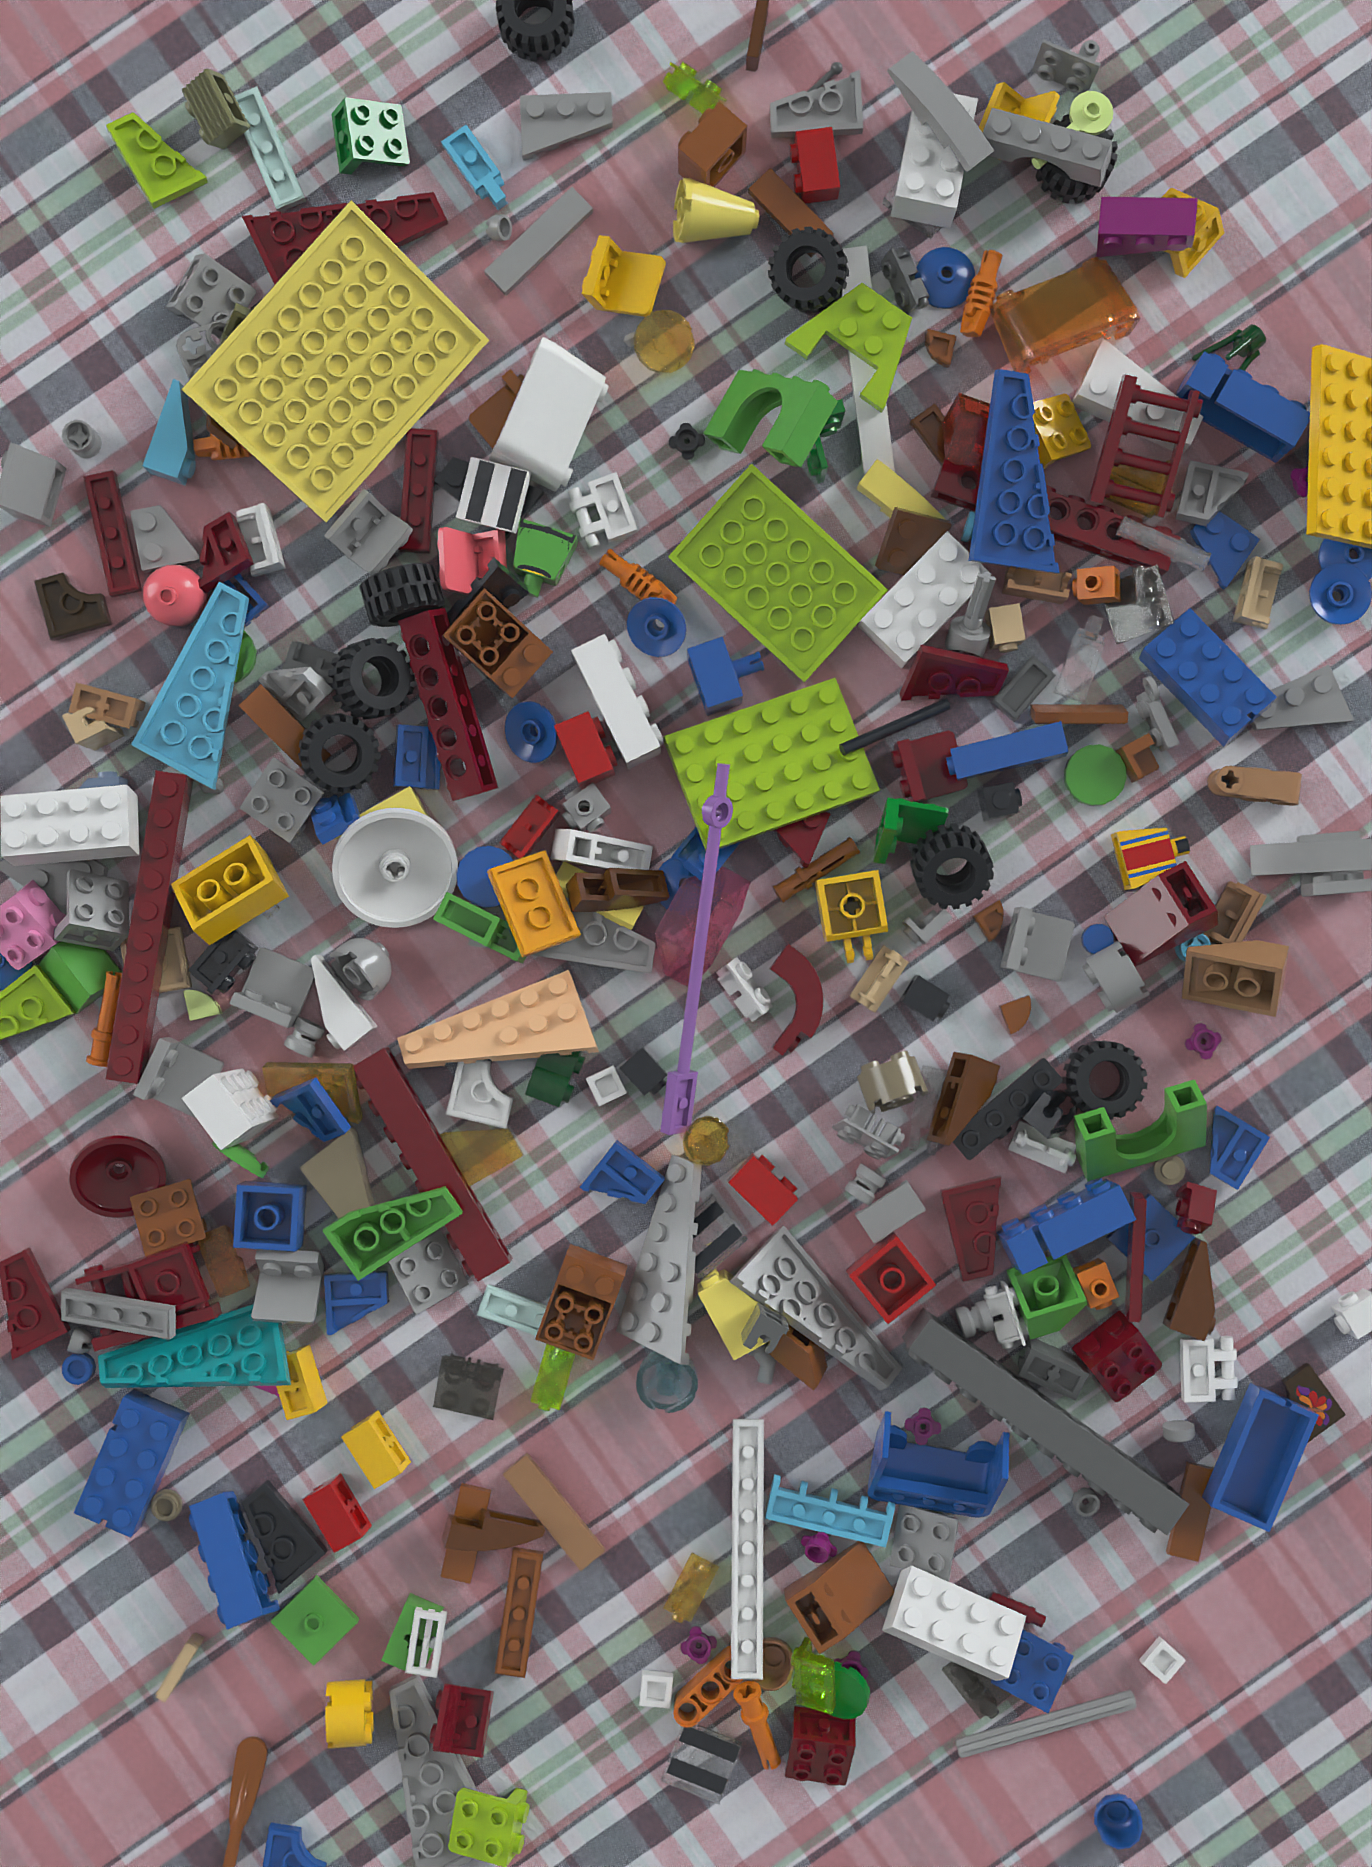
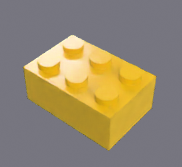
[171,835,289,946]

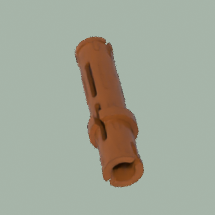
[772,837,860,903]

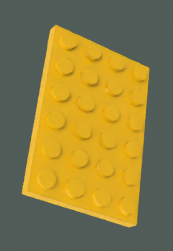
[1306,344,1372,549]

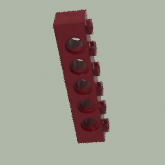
[398,608,499,801]

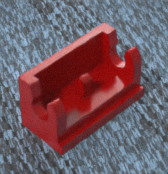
[499,795,561,859]
[302,1473,372,1553]

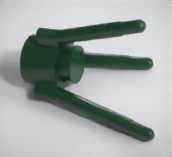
[1192,324,1266,371]

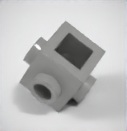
[562,783,611,833]

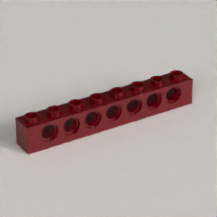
[930,454,1180,578]

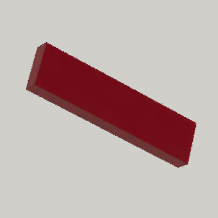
[398,428,439,554]
[83,470,142,598]
[1125,1192,1147,1323]

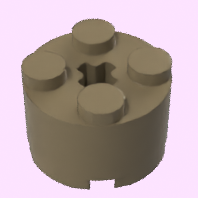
[857,1051,928,1114]

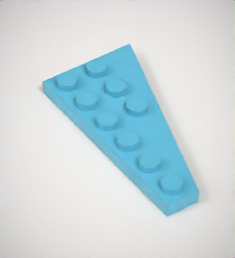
[131,582,249,790]

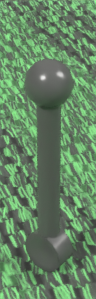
[807,62,843,92]

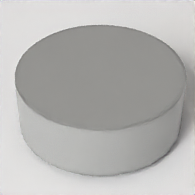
[1162,1420,1195,1442]

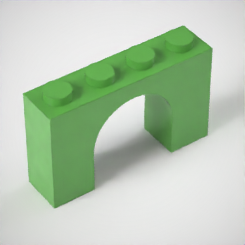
[703,369,838,468]
[1074,1079,1207,1182]

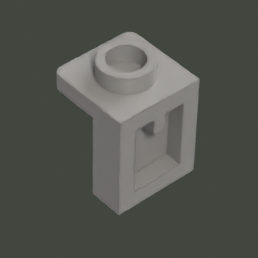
[902,909,953,944]

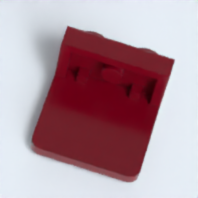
[891,730,968,803]
[1072,1310,1162,1402]
[430,1683,494,1758]

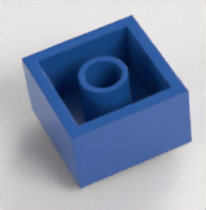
[233,1181,307,1251]

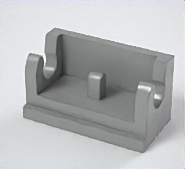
[854,1180,926,1244]

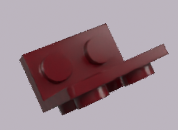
[785,1706,856,1786]

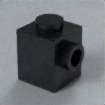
[977,782,1022,821]

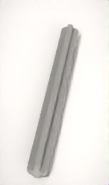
[956,1690,1137,1758]

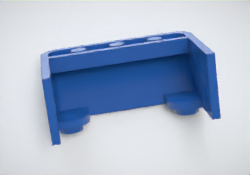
[867,1411,1010,1518]

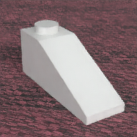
[550,829,653,870]
[311,955,378,1051]

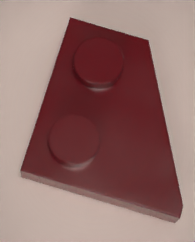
[198,511,254,593]

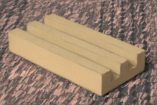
[155,1632,205,1703]

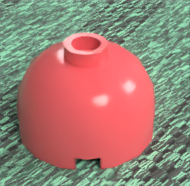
[143,565,208,626]

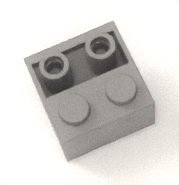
[0,443,66,527]

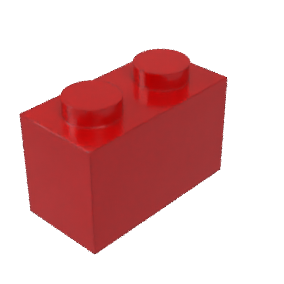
[789,127,840,204]
[727,1153,798,1226]

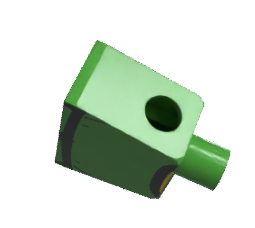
[513,518,578,598]

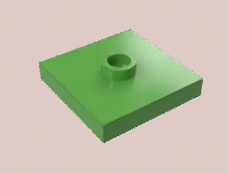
[270,1575,360,1666]

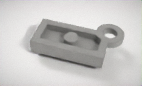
[1136,676,1180,752]

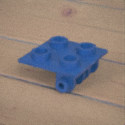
[991,1629,1074,1713]

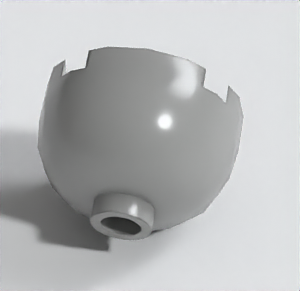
[330,938,392,1001]

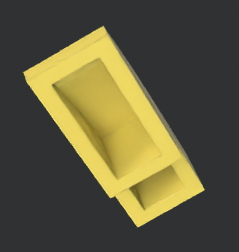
[857,459,946,520]

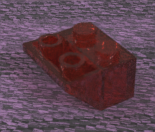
[942,393,990,473]

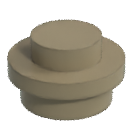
[1153,1155,1185,1185]
[150,1489,182,1521]

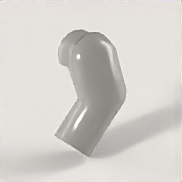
[748,1343,777,1384]

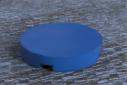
[457,846,514,908]

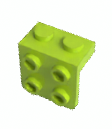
[448,1788,530,1867]

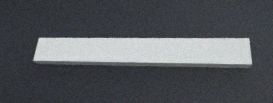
[840,246,895,477]
[731,1419,764,1680]

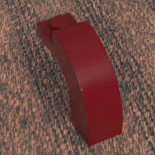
[769,944,824,1056]

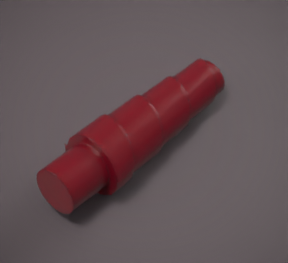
[989,1591,1046,1628]

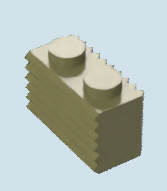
[182,68,250,149]

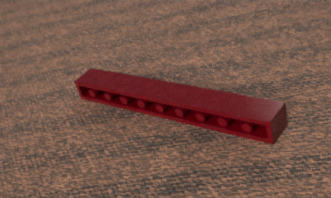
[105,770,194,1084]

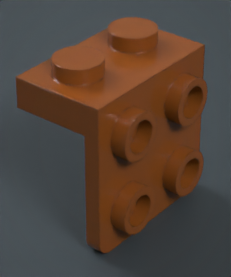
[469,369,525,449]

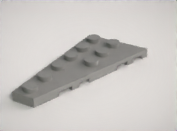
[729,1226,902,1390]

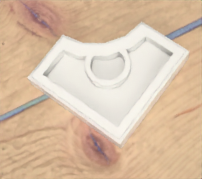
[446,1060,514,1129]

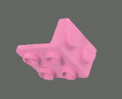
[0,880,66,970]

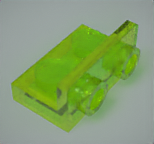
[791,1637,836,1714]

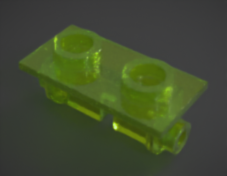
[663,61,727,114]
[530,1344,575,1411]

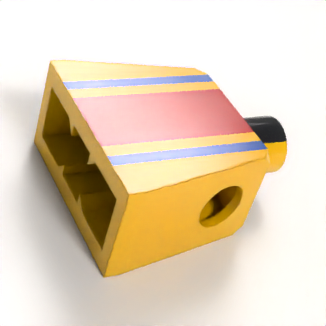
[1110,828,1190,890]

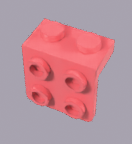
[437,527,507,595]

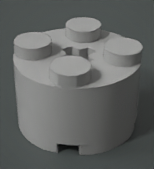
[1082,941,1150,1013]

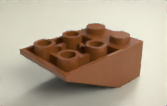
[442,588,553,698]
[535,1244,628,1361]
[784,1541,895,1654]

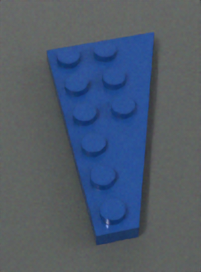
[968,369,1060,574]

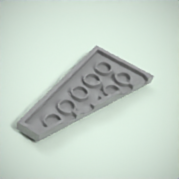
[468,897,656,973]
[616,1154,702,1365]
[389,1675,478,1867]

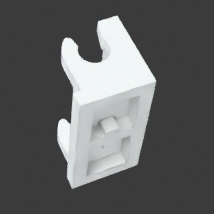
[236,503,286,577]

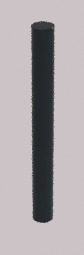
[839,698,951,756]

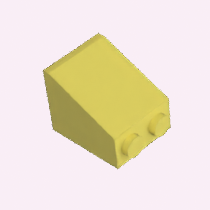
[697,1268,789,1360]

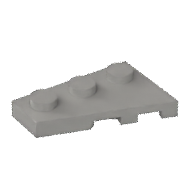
[770,70,863,138]
[1247,665,1354,731]

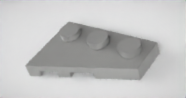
[520,92,613,161]

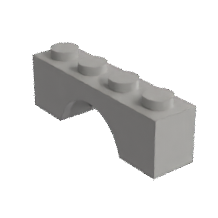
[983,108,1112,187]

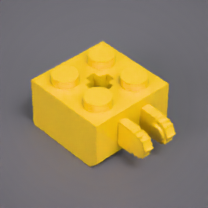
[814,870,888,964]

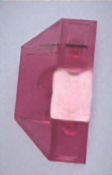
[654,867,750,987]

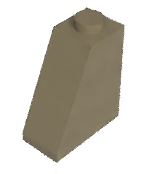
[300,1127,375,1219]

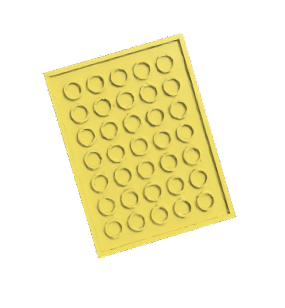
[181,200,489,523]

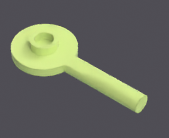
[1031,91,1113,169]

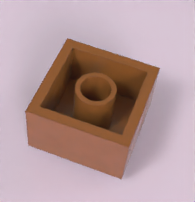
[678,101,748,187]

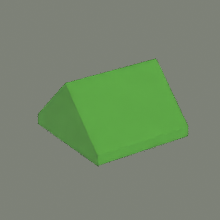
[39,941,123,1014]

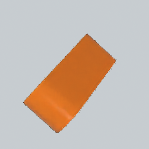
[673,1646,744,1728]

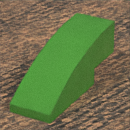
[433,892,527,964]

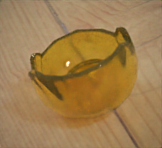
[682,1115,729,1167]

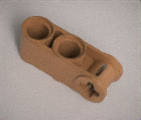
[1207,766,1302,806]

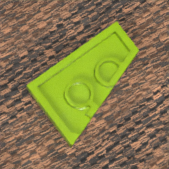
[106,112,208,209]

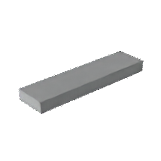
[484,187,593,296]
[61,1288,176,1340]

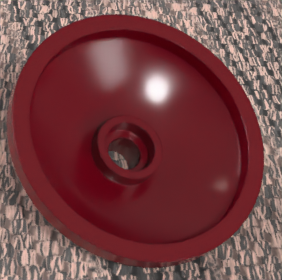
[69,1135,167,1218]

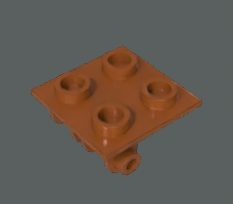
[130,1179,207,1256]

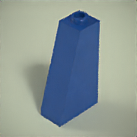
[946,721,1069,781]

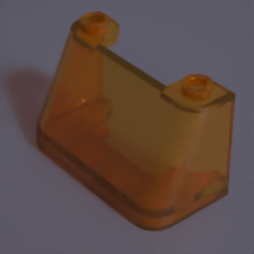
[990,257,1140,374]

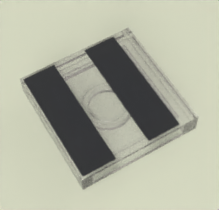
[692,1193,748,1280]
[661,1724,742,1804]

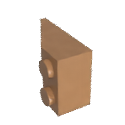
[1182,940,1289,1017]

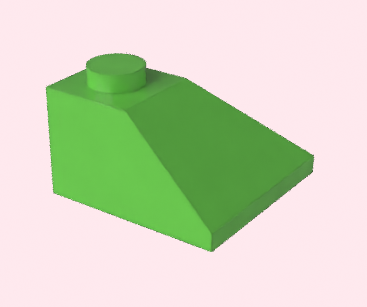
[1006,1254,1087,1340]

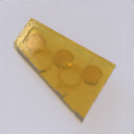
[262,1062,363,1124]

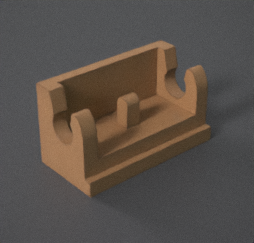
[1002,567,1072,604]
[68,682,146,729]
[1203,881,1267,944]

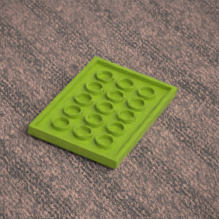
[668,463,888,682]
[663,677,880,850]

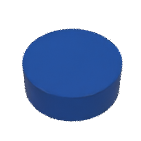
[1081,924,1114,954]
[62,1353,96,1385]

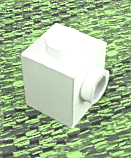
[1332,1288,1372,1339]

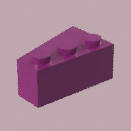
[1096,197,1198,257]

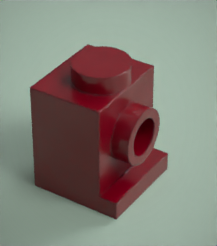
[1175,1182,1217,1234]

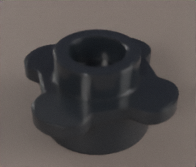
[669,423,705,460]

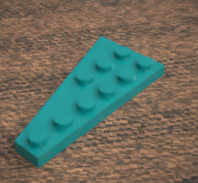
[98,1304,291,1388]

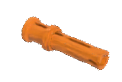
[86,971,122,1067]
[733,1681,781,1770]

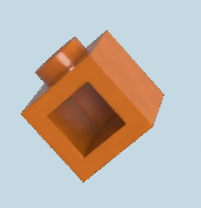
[1072,566,1121,605]
[1073,1258,1120,1310]

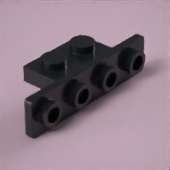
[953,1058,1063,1160]

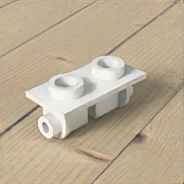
[716,957,773,1022]
[1008,1121,1076,1173]
[983,1281,1028,1349]

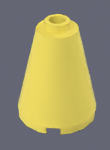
[673,178,759,243]

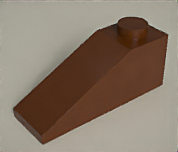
[926,1052,1000,1146]
[1162,1237,1216,1341]

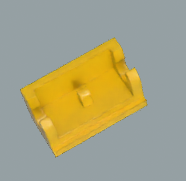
[276,1344,328,1420]
[341,1410,411,1489]

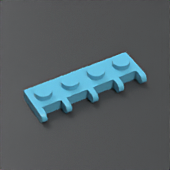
[764,1474,895,1548]

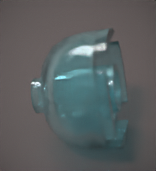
[636,1351,698,1413]

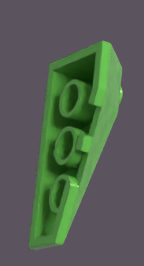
[322,1186,463,1281]

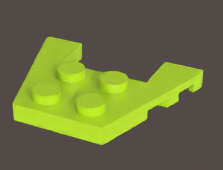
[784,283,912,413]

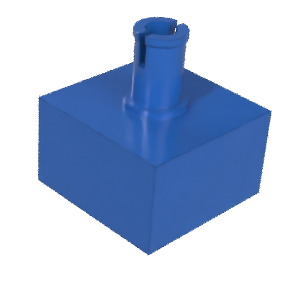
[687,636,765,716]

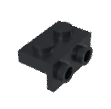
[188,929,258,995]

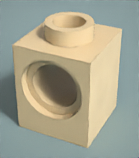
[985,603,1026,653]

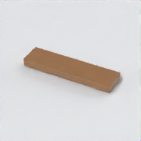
[503,1453,605,1571]

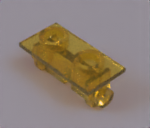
[663,1552,719,1623]

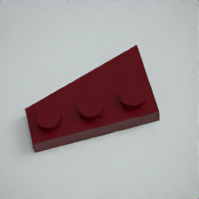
[940,1175,1001,1282]
[0,1247,71,1360]

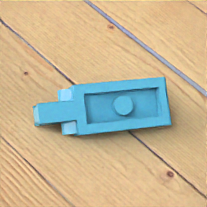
[441,125,508,210]

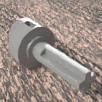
[945,571,996,657]

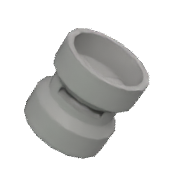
[62,420,102,459]
[284,1016,325,1058]
[844,1163,886,1205]
[955,1299,995,1339]

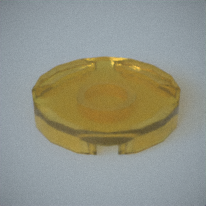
[633,310,695,374]

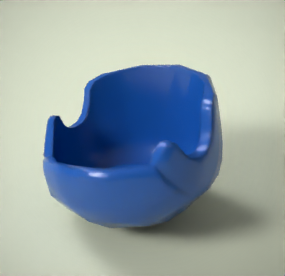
[1094,1793,1143,1850]

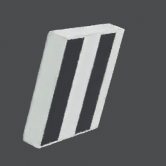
[456,457,531,534]

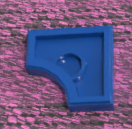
[263,1822,327,1867]

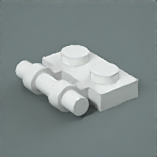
[568,472,638,549]
[1180,1336,1238,1402]

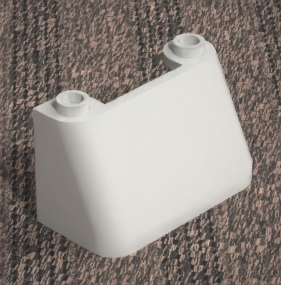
[489,337,609,492]

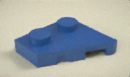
[1190,511,1260,590]
[270,1077,351,1142]
[1209,1105,1270,1190]
[579,1140,665,1204]
[324,1271,389,1335]

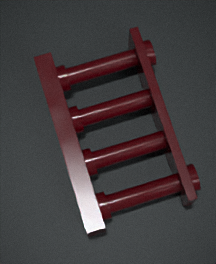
[1088,374,1203,518]
[75,1242,222,1352]

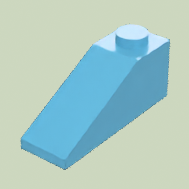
[142,379,196,486]

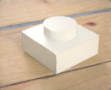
[586,1065,627,1106]
[1139,1636,1186,1684]
[639,1670,673,1709]

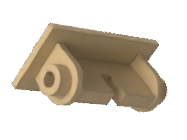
[850,945,909,1013]

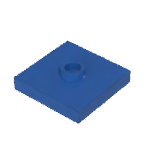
[1106,1193,1195,1282]

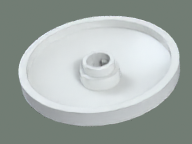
[332,808,458,928]

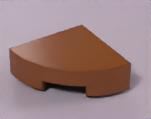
[925,329,957,368]
[972,900,1004,942]
[999,995,1031,1035]

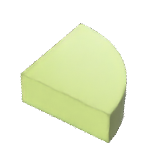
[183,990,223,1021]

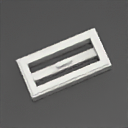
[405,1607,447,1678]

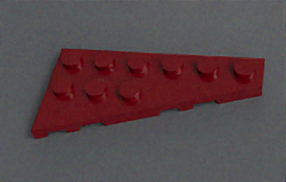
[242,192,448,285]

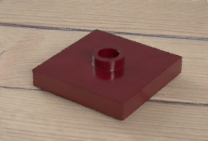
[126,1241,210,1313]

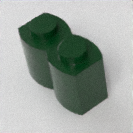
[525,1051,586,1108]

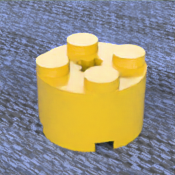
[325,1679,374,1749]

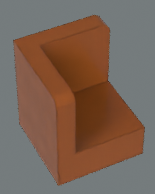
[1115,733,1159,783]

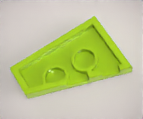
[0,965,76,1041]

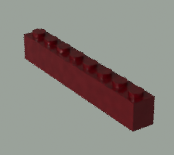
[352,1047,513,1282]

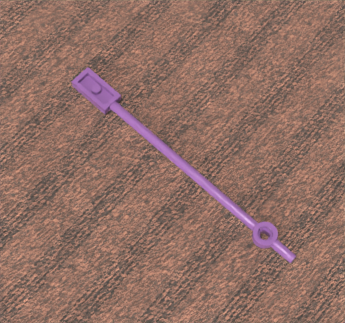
[660,763,733,1135]

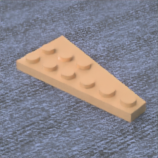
[397,970,599,1069]

